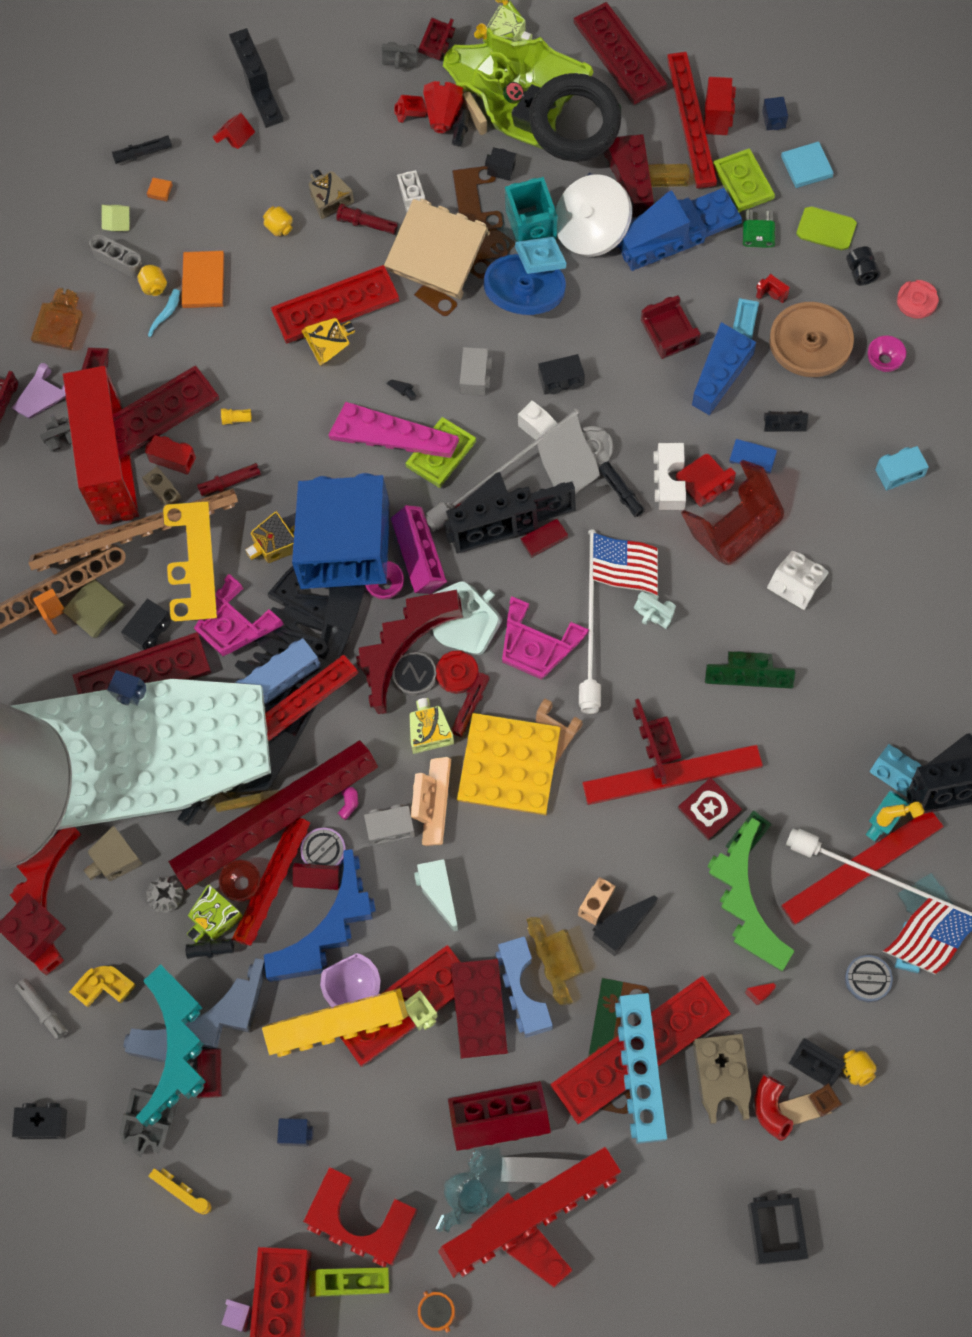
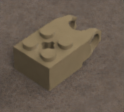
[693,1034,751,1124]

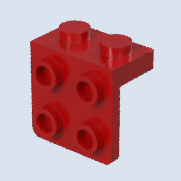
[676,454,736,507]

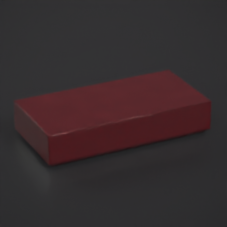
[521,519,568,558]
[293,863,339,890]
[197,1049,222,1099]

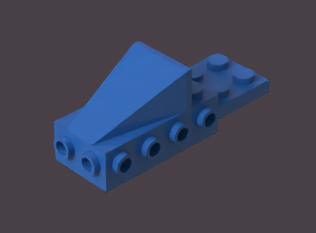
[617,188,742,271]

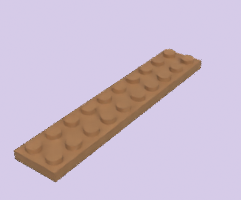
[28,488,238,572]

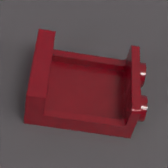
[641,295,700,359]

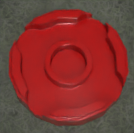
[436,650,479,694]

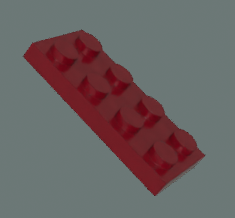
[451,959,508,1059]

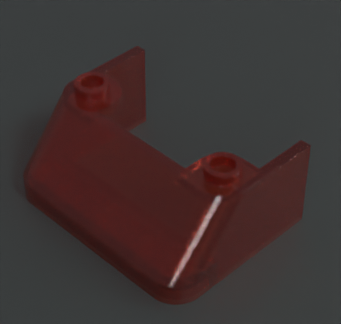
[681,460,784,565]

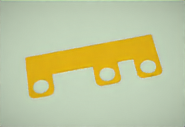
[163,502,217,621]

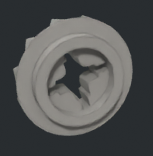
[146,876,183,913]

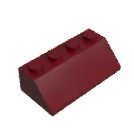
[448,1081,551,1151]

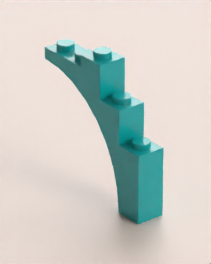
[136,964,206,1127]

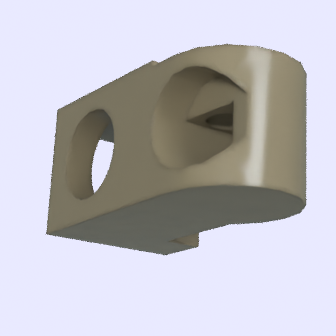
[142,466,182,506]

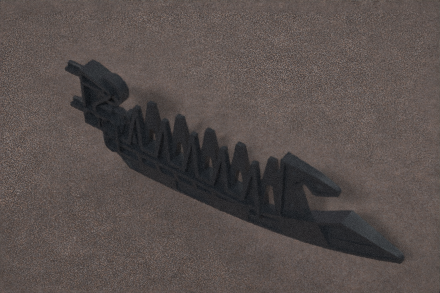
[177,566,366,826]

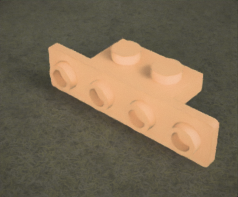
[411,757,451,846]

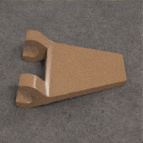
[536,698,583,766]

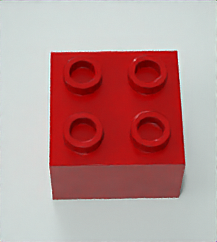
[704,77,736,135]

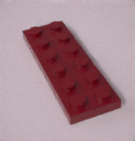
[573,2,667,105]
[113,365,219,459]
[72,632,211,695]

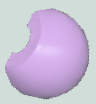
[320,953,381,1007]

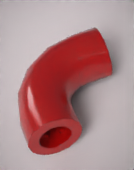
[754,1074,793,1141]

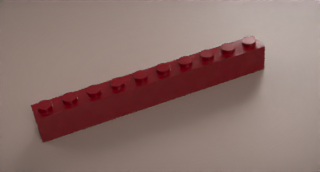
[168,740,378,890]

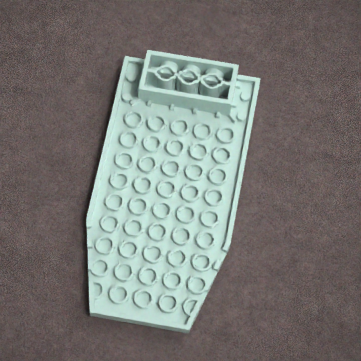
[11,679,271,830]

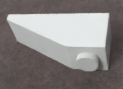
[518,401,558,440]

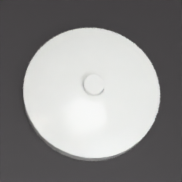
[556,175,632,257]

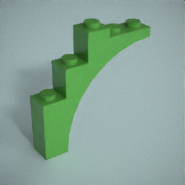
[707,818,794,972]

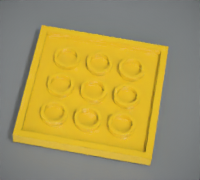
[457,713,560,816]

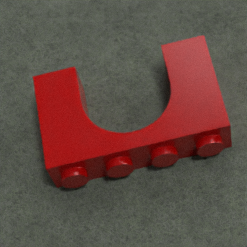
[303,1167,418,1268]

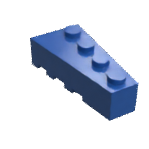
[692,322,756,416]

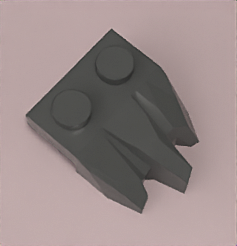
[119,1088,179,1157]

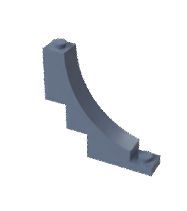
[123,958,266,1063]

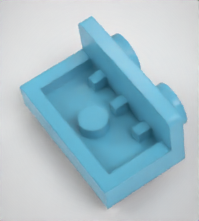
[870,744,921,797]

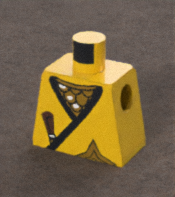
[302,318,355,366]

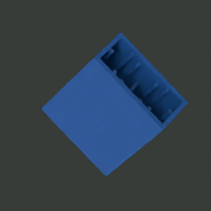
[292,473,390,589]

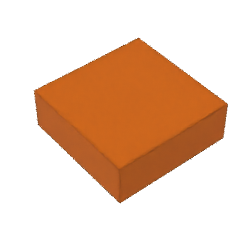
[147,177,173,202]

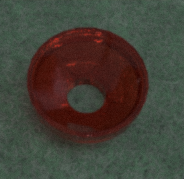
[219,860,261,902]

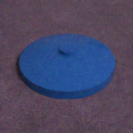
[484,254,566,315]

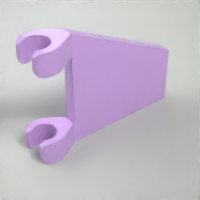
[12,363,66,419]

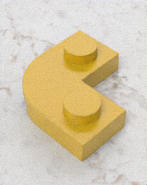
[69,966,136,1008]

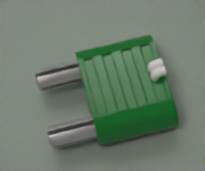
[743,210,775,248]

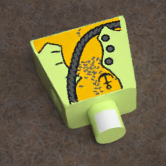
[410,698,454,754]

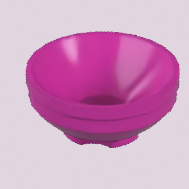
[868,335,906,372]
[365,561,404,599]

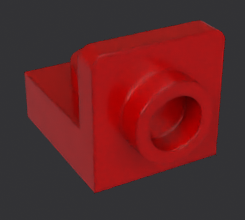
[394,95,427,123]
[756,274,790,303]

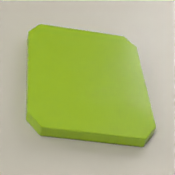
[796,206,857,251]

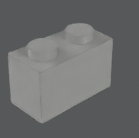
[460,347,492,396]
[364,804,415,846]

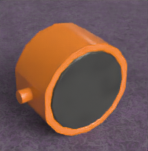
[418,1291,455,1333]

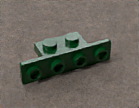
[705,651,795,689]

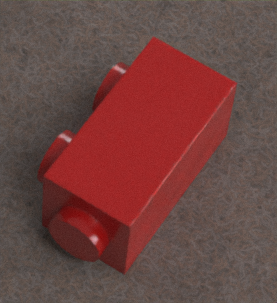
[145,435,196,475]

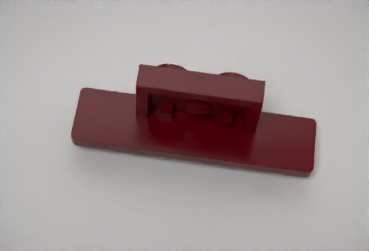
[632,698,681,785]

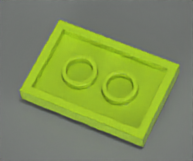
[713,148,775,212]
[405,417,476,488]

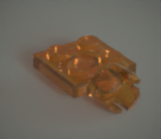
[31,288,83,350]

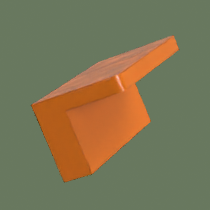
[33,588,64,635]

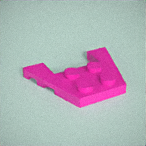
[194,574,283,657]
[502,596,589,680]

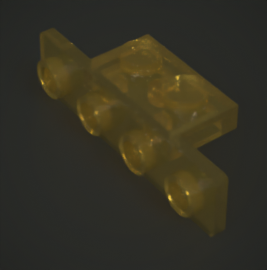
[526,917,584,1005]

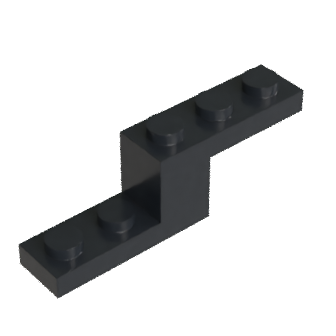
[229,28,284,128]

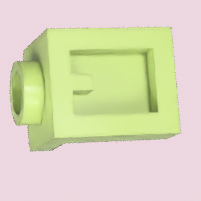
[404,991,438,1031]

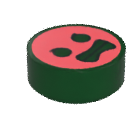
[503,82,524,104]

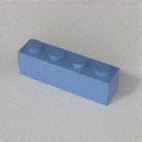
[235,638,321,706]

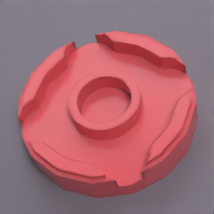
[897,280,939,319]

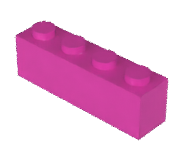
[391,505,447,594]

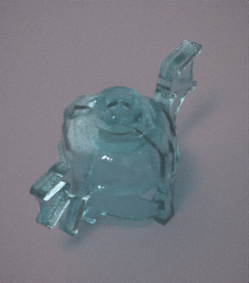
[436,1149,491,1233]

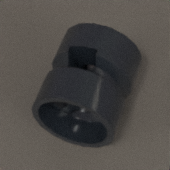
[846,246,881,286]

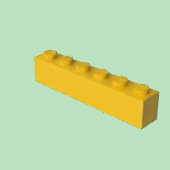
[262,988,408,1057]

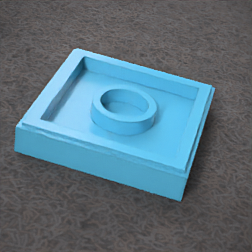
[781,142,834,188]
[515,237,567,274]

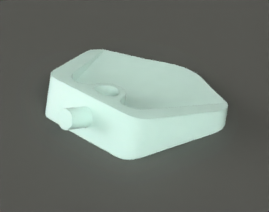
[432,581,502,655]

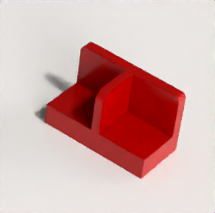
[212,112,255,149]

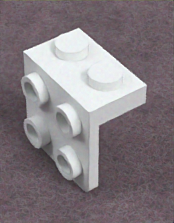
[767,551,829,610]

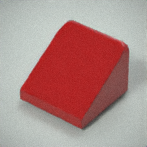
[745,983,776,1005]

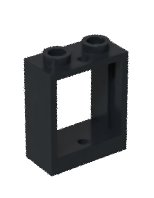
[748,1194,808,1265]

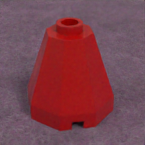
[423,81,464,134]

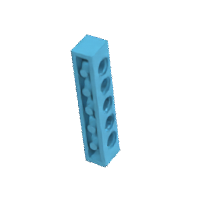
[615,993,667,1144]

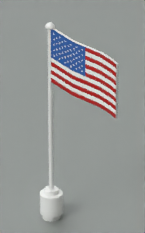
[579,529,658,714]
[786,828,972,974]

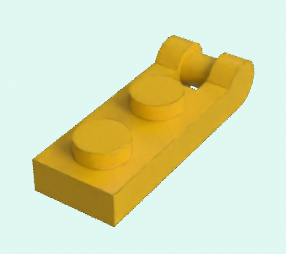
[148,1168,212,1215]

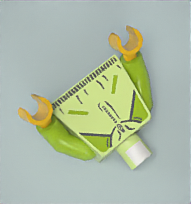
[474,0,532,43]

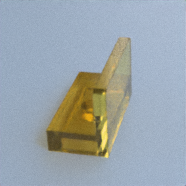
[648,164,690,187]

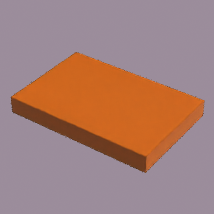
[182,251,224,308]

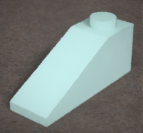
[414,859,458,931]

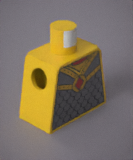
[245,511,294,563]

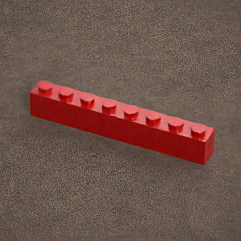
[438,1147,621,1278]

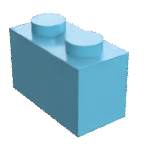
[875,446,929,491]

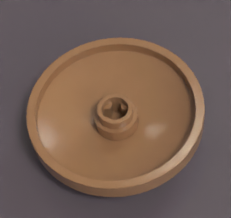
[769,302,854,377]

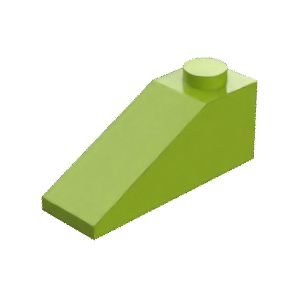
[309,1268,389,1297]

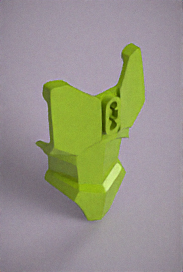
[443,27,593,149]

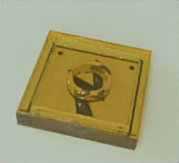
[215,792,264,812]

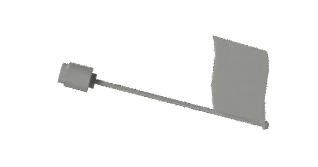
[425,408,599,532]

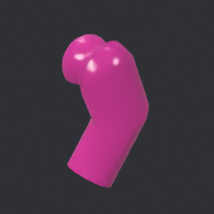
[337,786,359,820]

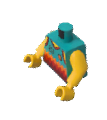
[865,790,924,842]

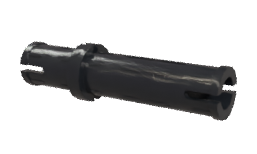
[112,135,172,164]
[598,461,645,518]

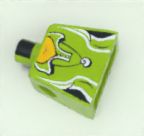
[187,885,243,943]

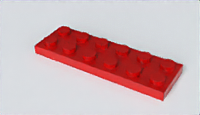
[271,265,400,344]
[340,945,461,1067]

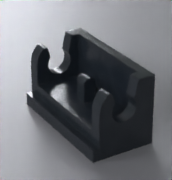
[788,1038,846,1087]

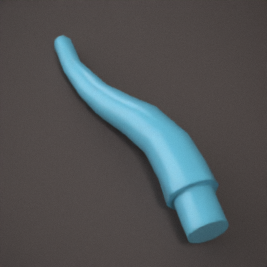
[148,289,181,337]

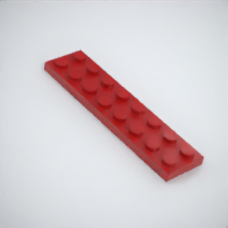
[550,976,731,1125]

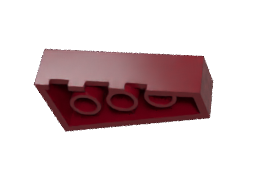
[604,134,654,217]

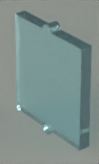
[897,873,952,915]

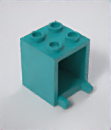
[505,177,558,242]

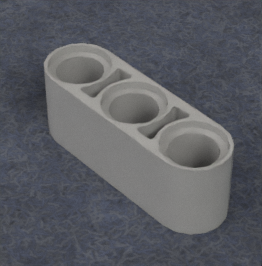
[89,235,144,278]

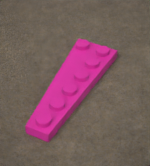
[328,402,459,458]

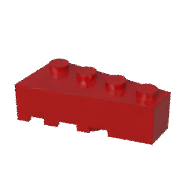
[471,1193,573,1288]

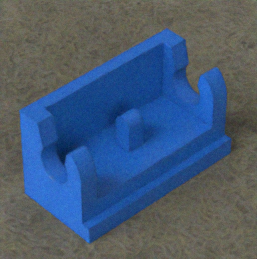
[729,439,777,474]

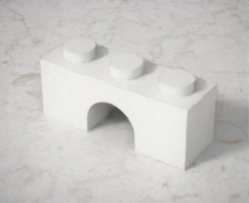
[653,443,686,510]

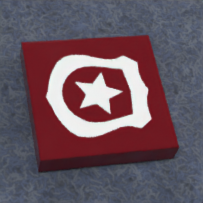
[678,777,742,841]

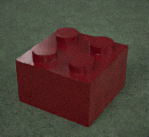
[0,893,67,963]

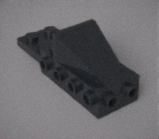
[444,472,576,554]
[907,733,972,814]

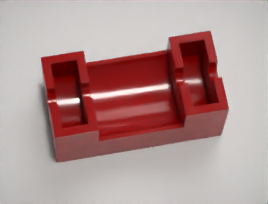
[250,1247,312,1337]

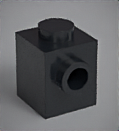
[485,147,516,181]

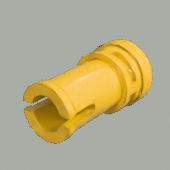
[221,408,252,425]

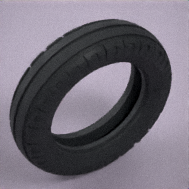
[529,73,621,162]

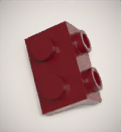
[418,17,456,60]

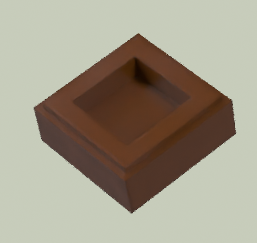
[808,1083,842,1117]

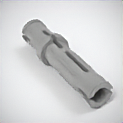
[15,978,68,1040]

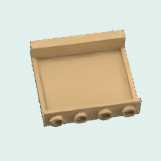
[384,199,490,300]

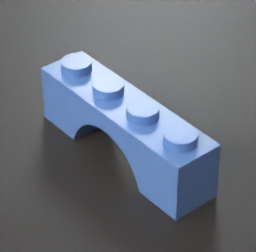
[495,936,553,1038]

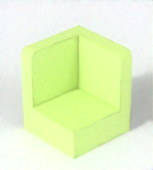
[102,205,129,231]

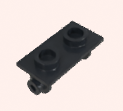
[764,410,808,432]

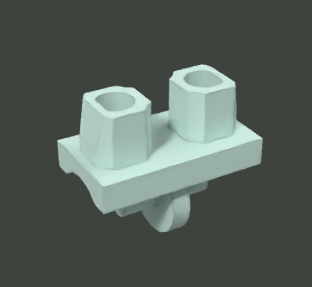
[634,591,676,629]

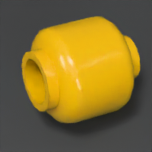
[263,206,293,236]
[137,265,167,296]
[842,1049,877,1087]

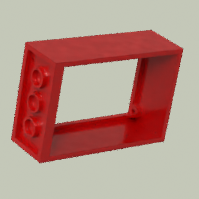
[63,366,139,525]

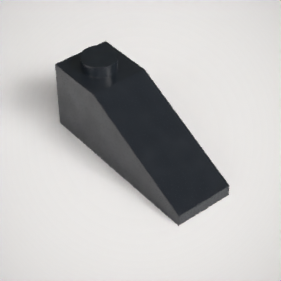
[592,895,658,956]

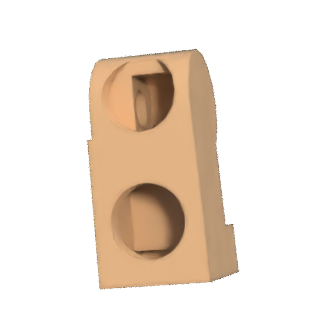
[578,877,616,925]

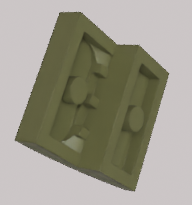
[63,579,125,638]

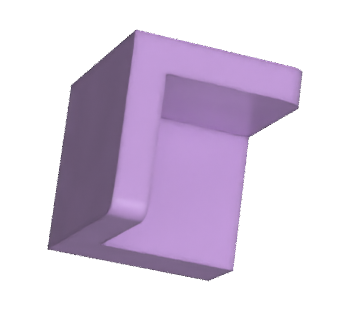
[221,1299,252,1332]

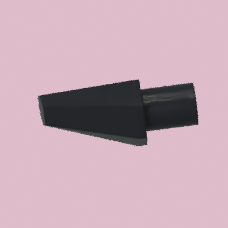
[386,379,417,401]

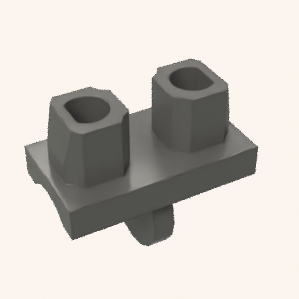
[382,42,417,69]
[40,415,72,452]

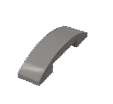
[501,1157,580,1184]

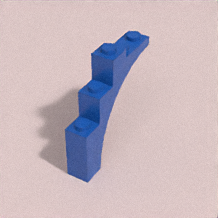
[264,849,376,982]

